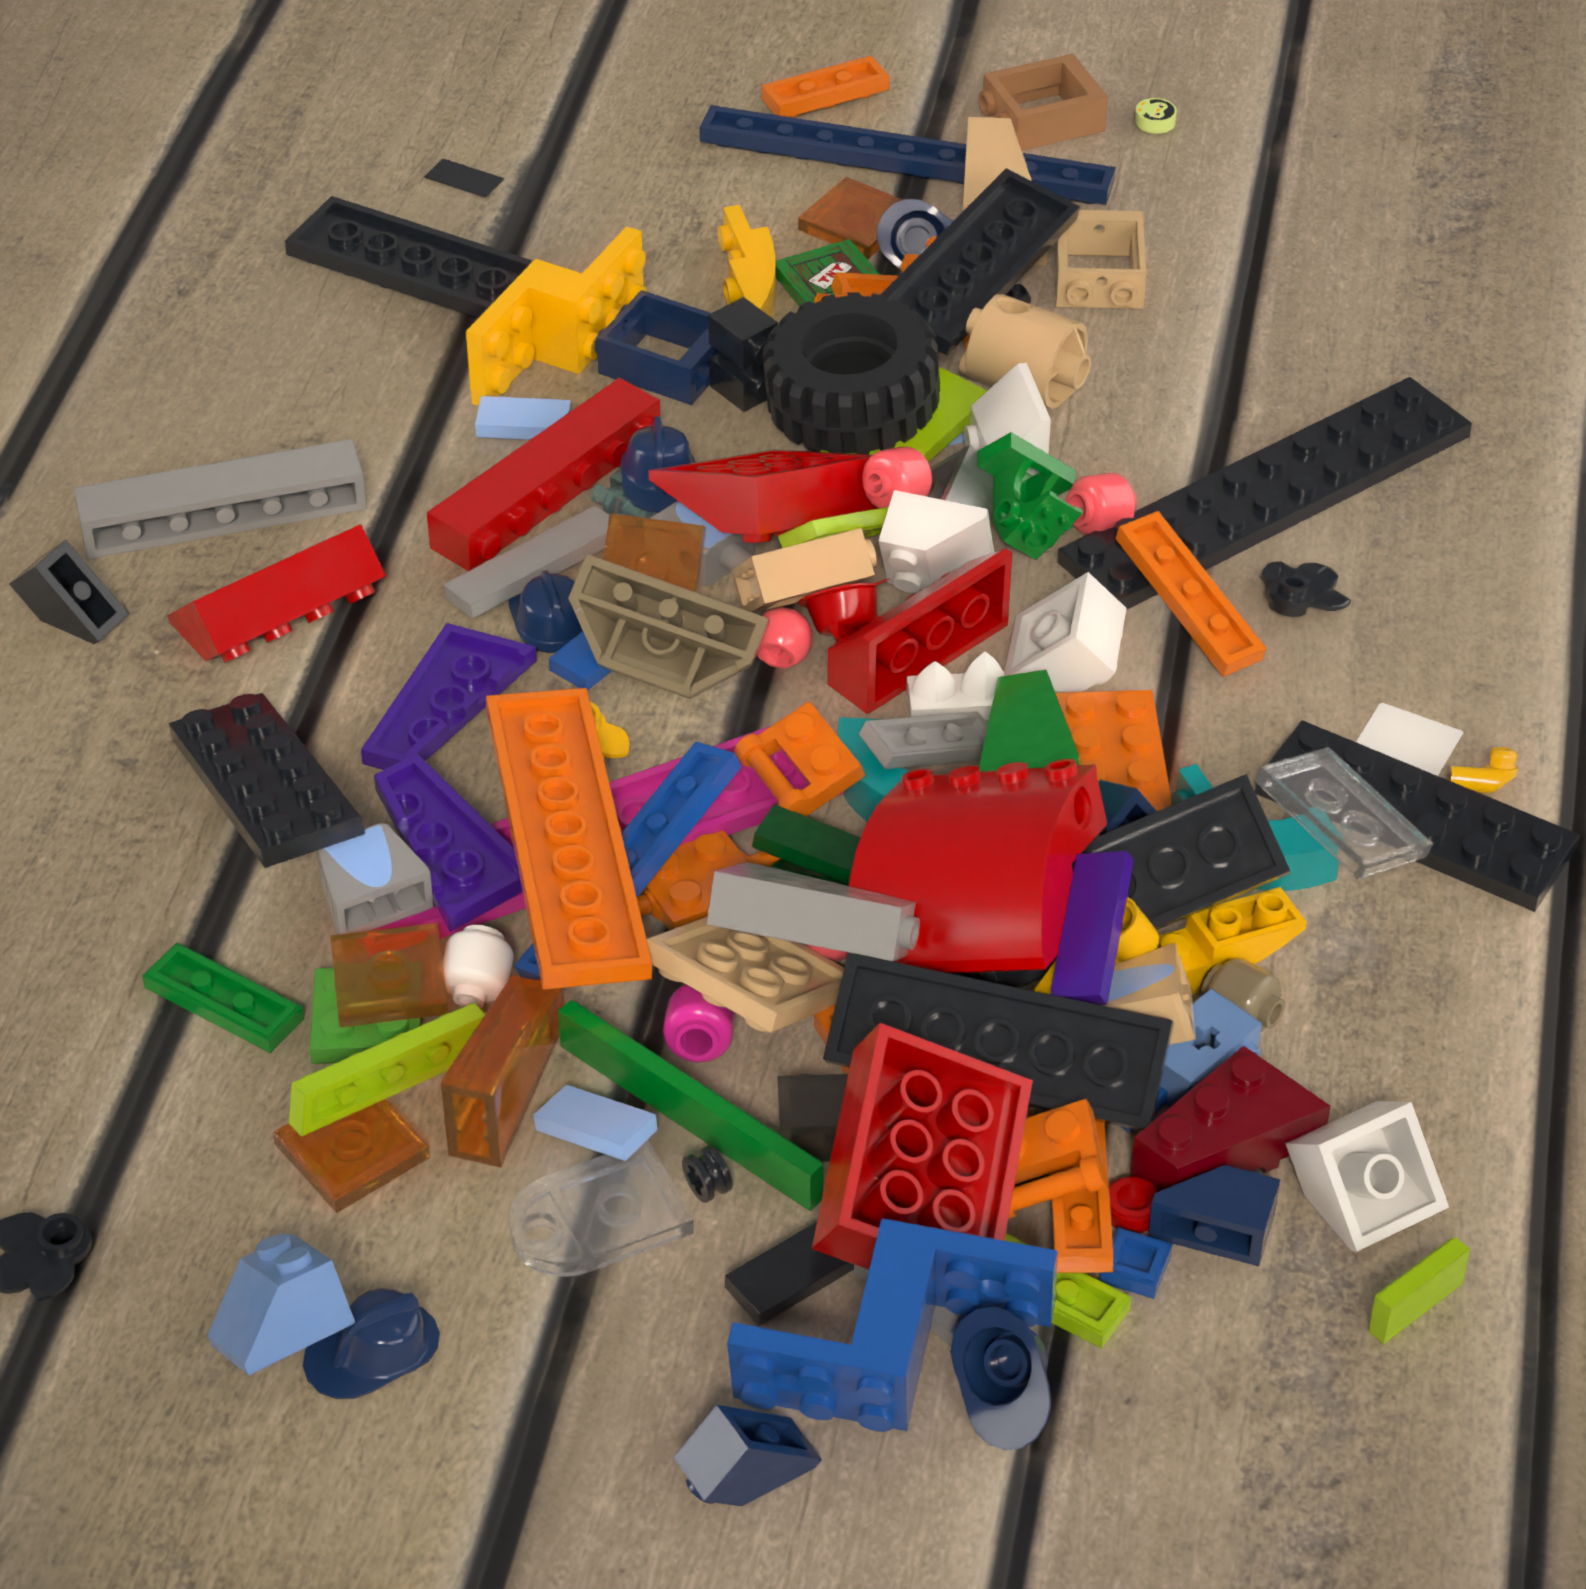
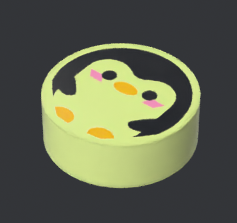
[1135,98,1177,134]

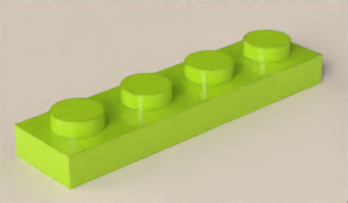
[289,1003,487,1137]

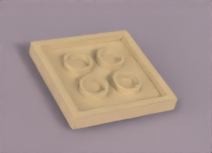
[647,917,844,1033]

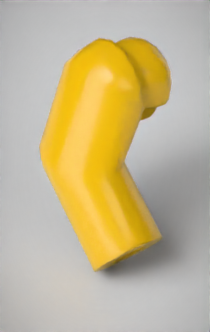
[1449,747,1519,793]

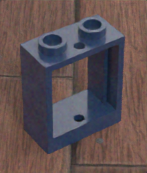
[594,290,718,405]

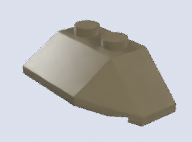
[568,554,770,699]

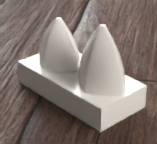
[906,651,1005,720]

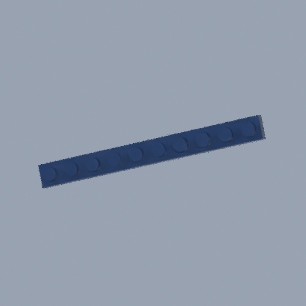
[699,105,1116,205]

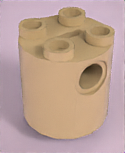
[959,294,1091,409]

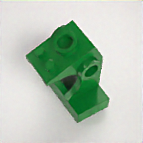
[977,432,1083,560]

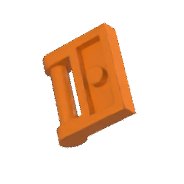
[734,701,866,816]
[1008,1099,1108,1219]

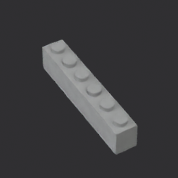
[73,439,367,559]

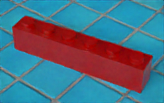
[426,378,660,571]

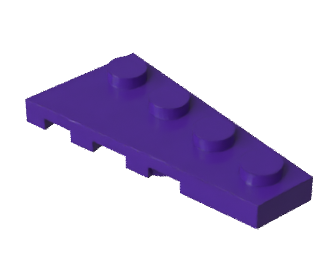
[361,623,537,770]
[374,753,523,932]

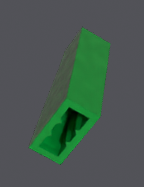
[979,669,1082,772]

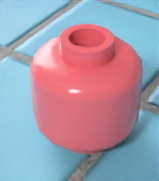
[862,447,932,508]
[1066,473,1137,535]

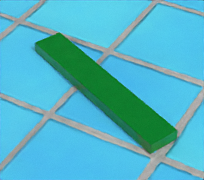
[558,1000,823,1211]

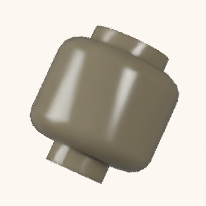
[1200,958,1285,1032]

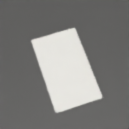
[1356,703,1463,776]

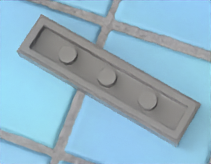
[443,506,625,619]

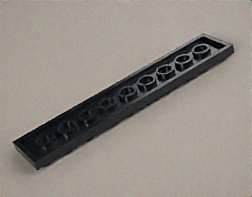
[1058,377,1472,610]

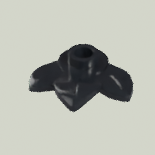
[1262,561,1351,617]
[0,1212,92,1302]

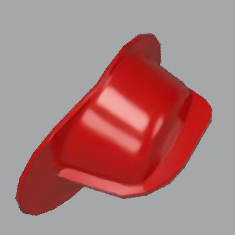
[798,578,891,640]

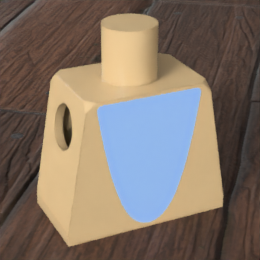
[1102,943,1196,1045]

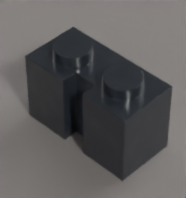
[708,297,778,412]

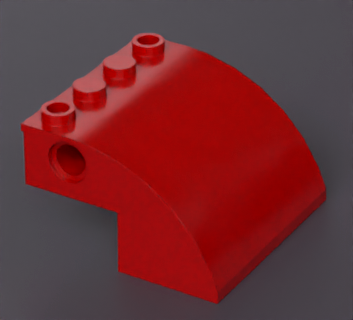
[846,759,1107,973]

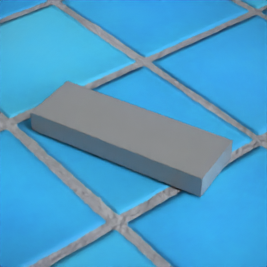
[859,712,988,769]

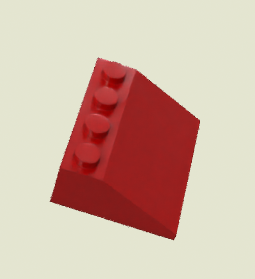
[648,449,878,543]
[812,1023,1033,1269]

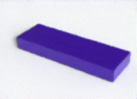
[1050,851,1134,1005]

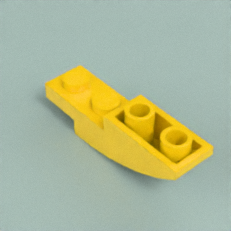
[717,205,776,318]
[1116,887,1307,995]

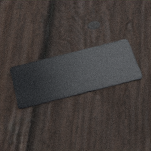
[424,159,504,197]

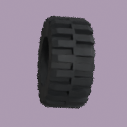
[763,292,940,455]

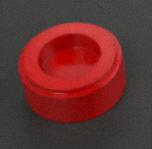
[1109,1177,1159,1233]

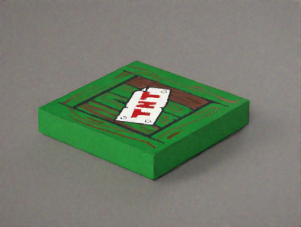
[775,239,880,306]

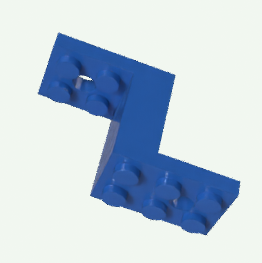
[727,1218,1058,1432]

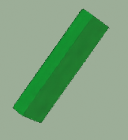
[142,942,304,1053]

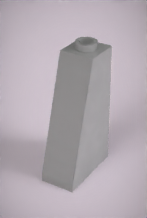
[706,862,920,961]

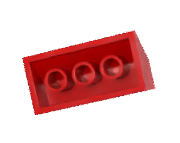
[167,524,386,663]
[827,548,1012,715]

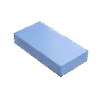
[475,396,572,440]
[533,1085,658,1161]

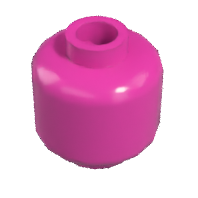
[663,984,736,1063]

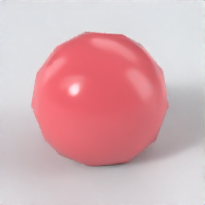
[757,607,813,669]

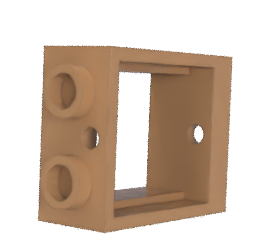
[979,54,1108,151]

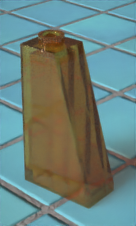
[441,975,565,1168]

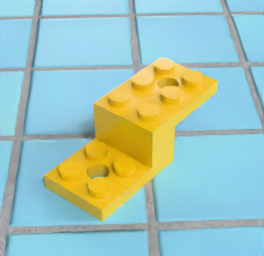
[466,226,647,406]

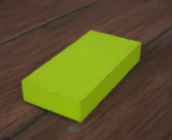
[1369,1236,1471,1345]

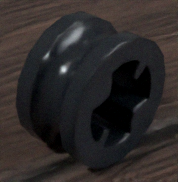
[682,1145,732,1203]

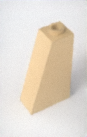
[963,117,1047,265]

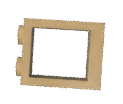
[1054,210,1147,309]
[731,528,877,614]

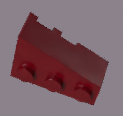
[1130,1046,1331,1191]

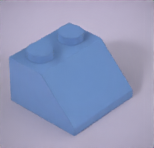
[207,1233,355,1376]

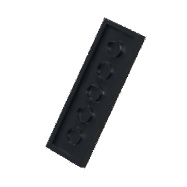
[880,168,1080,356]
[285,196,533,318]
[168,693,365,868]
[1255,720,1580,912]
[982,774,1290,988]
[823,952,1174,1131]

